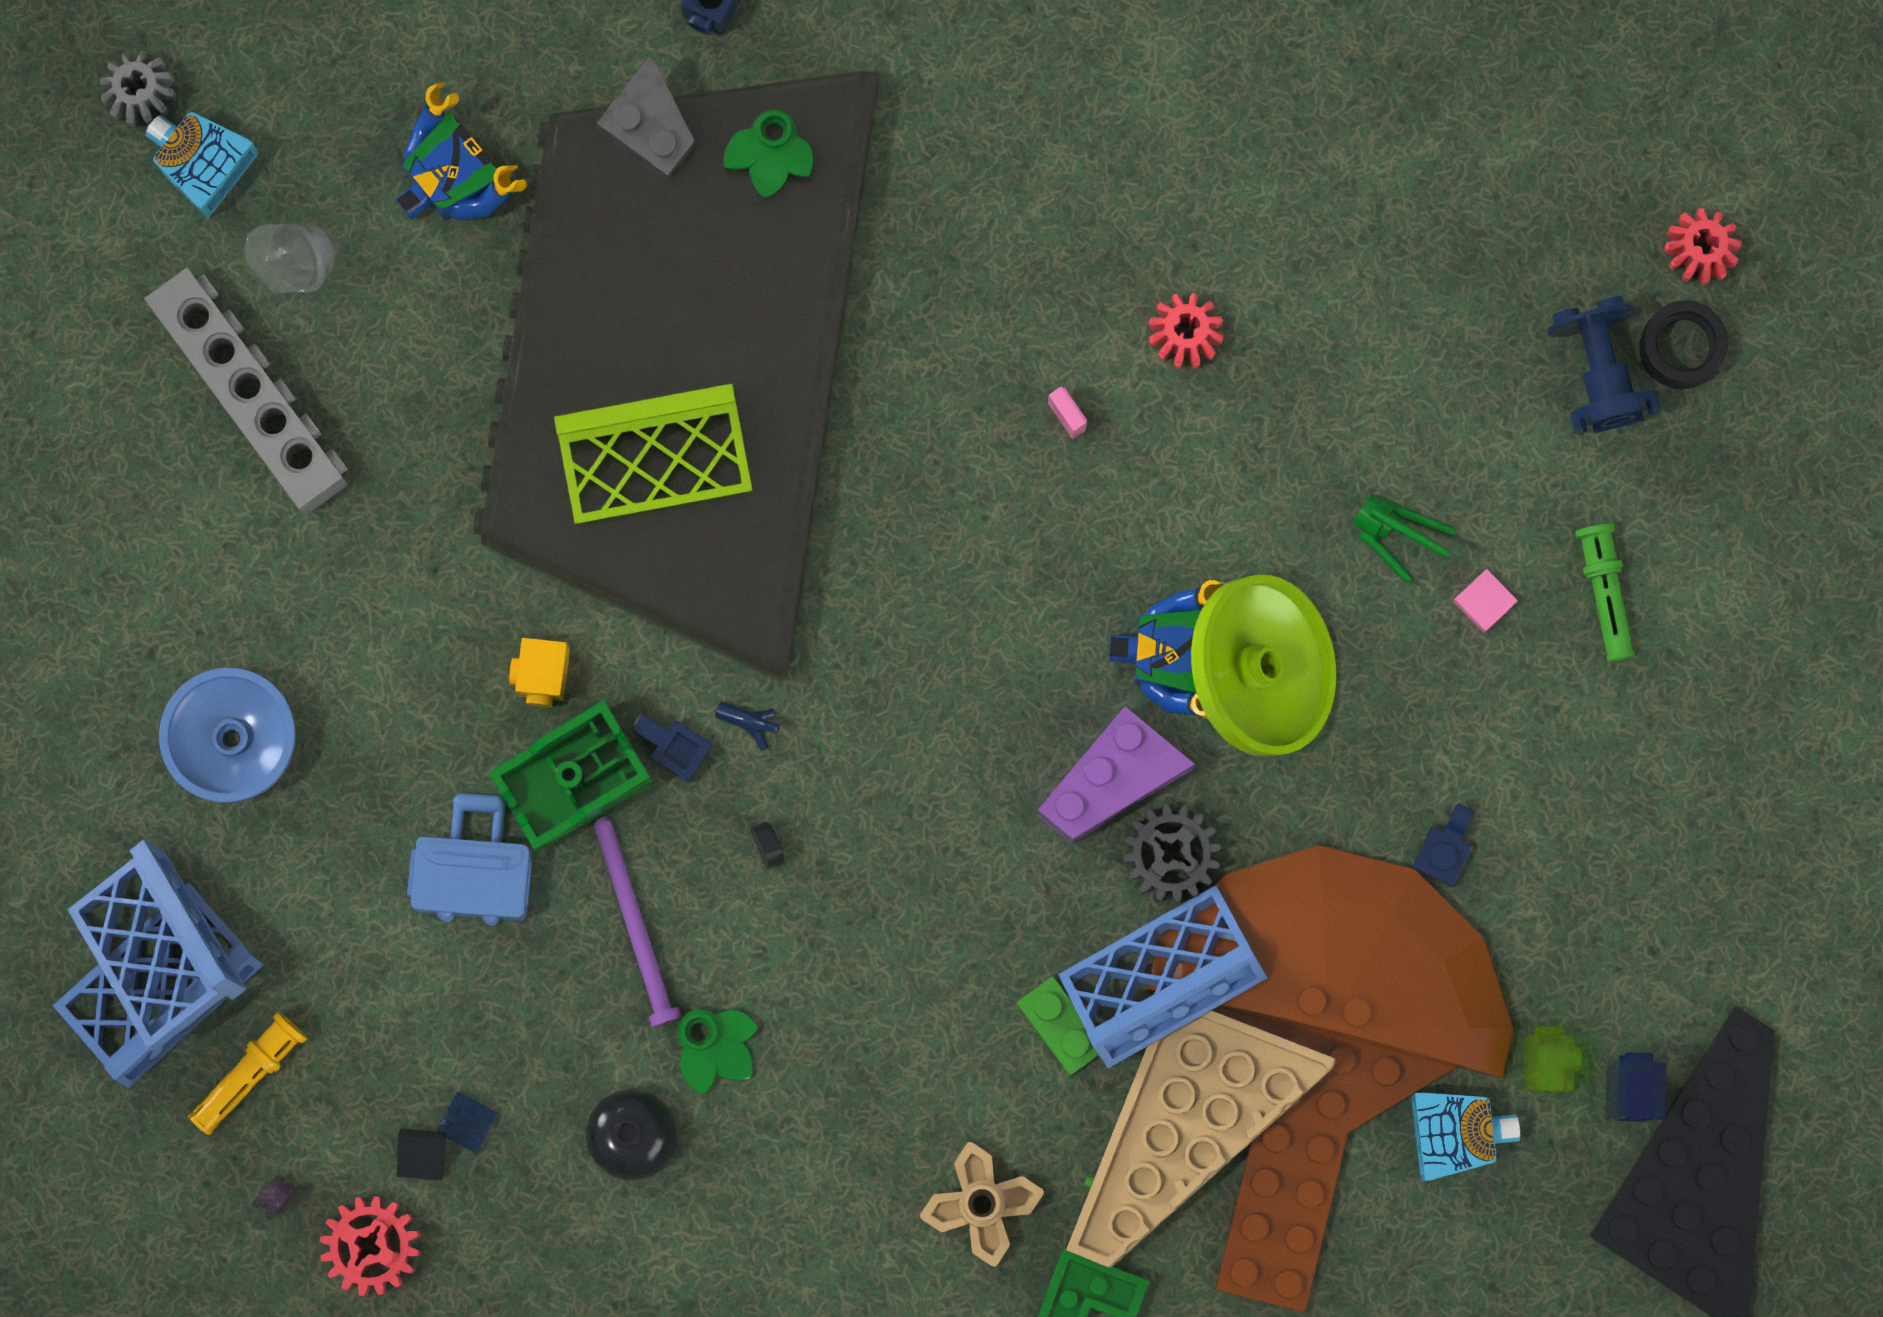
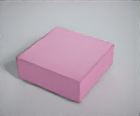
[1048,386,1087,439]
[1453,569,1518,633]

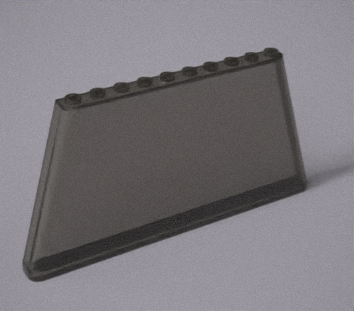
[474,70,880,680]

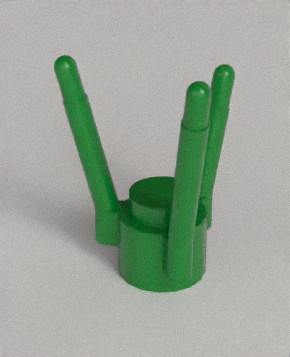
[1353,494,1456,583]

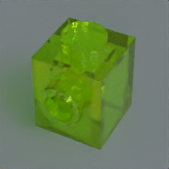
[1523,1026,1582,1093]

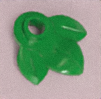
[724,109,813,198]
[677,1009,758,1095]

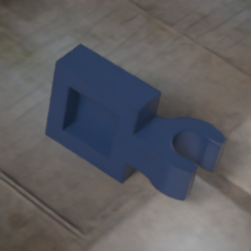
[631,714,713,783]
[1412,803,1474,888]

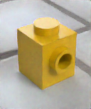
[509,638,570,708]

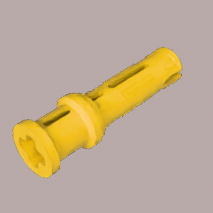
[188,1011,308,1136]

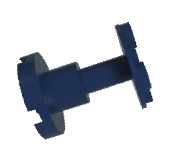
[1547,296,1662,435]

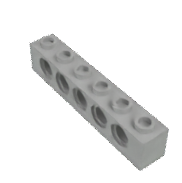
[144,267,348,516]

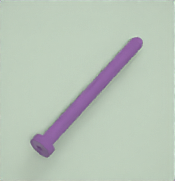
[594,816,682,1028]

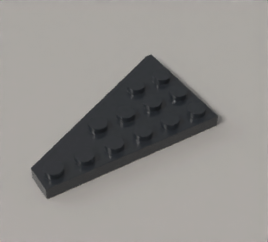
[1589,1006,1775,1317]

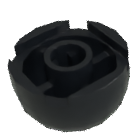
[586,1089,677,1181]

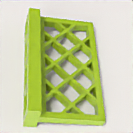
[554,384,753,524]

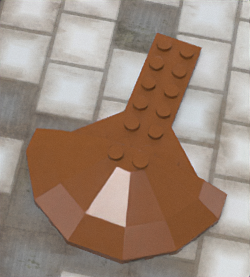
[1147,845,1513,1312]

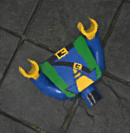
[395,82,527,221]
[1109,580,1226,720]

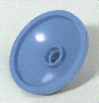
[159,668,296,803]

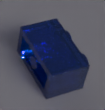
[1606,1053,1666,1123]

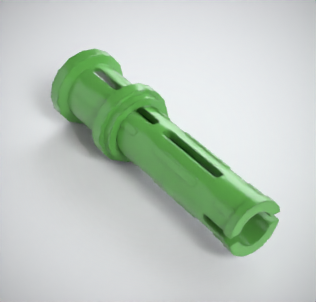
[1575,523,1635,662]

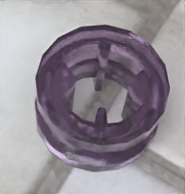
[252,1174,297,1220]

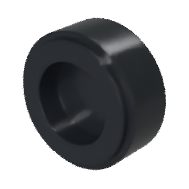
[751,821,784,869]

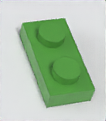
[1016,976,1099,1076]

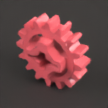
[320,1196,421,1296]

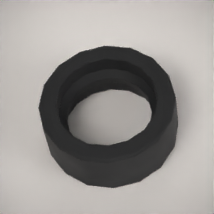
[1639,301,1728,389]

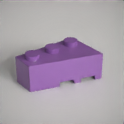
[1037,707,1195,844]

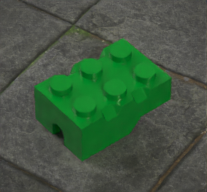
[488,700,654,854]

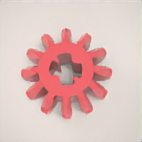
[1664,208,1742,285]
[1148,293,1223,369]

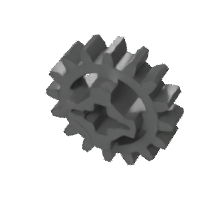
[1122,804,1221,904]

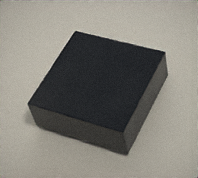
[397,1129,446,1180]

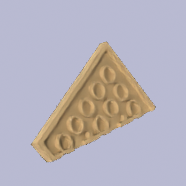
[1066,1010,1336,1269]

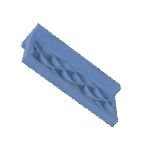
[68,840,247,1052]
[53,883,264,1089]
[1058,885,1268,1068]

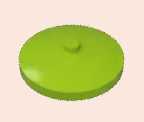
[1191,574,1336,757]

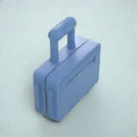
[407,793,532,926]

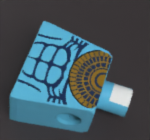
[145,112,259,219]
[1411,1093,1520,1182]

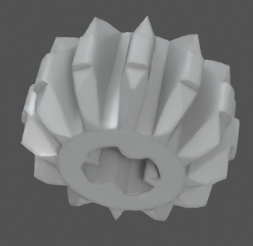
[100,50,176,127]

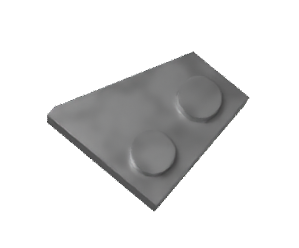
[597,57,695,180]

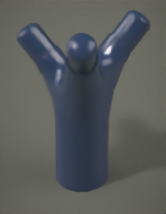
[715,701,780,750]

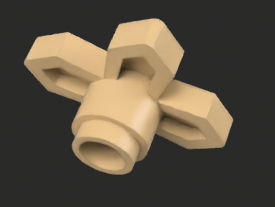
[920,1142,1044,1267]

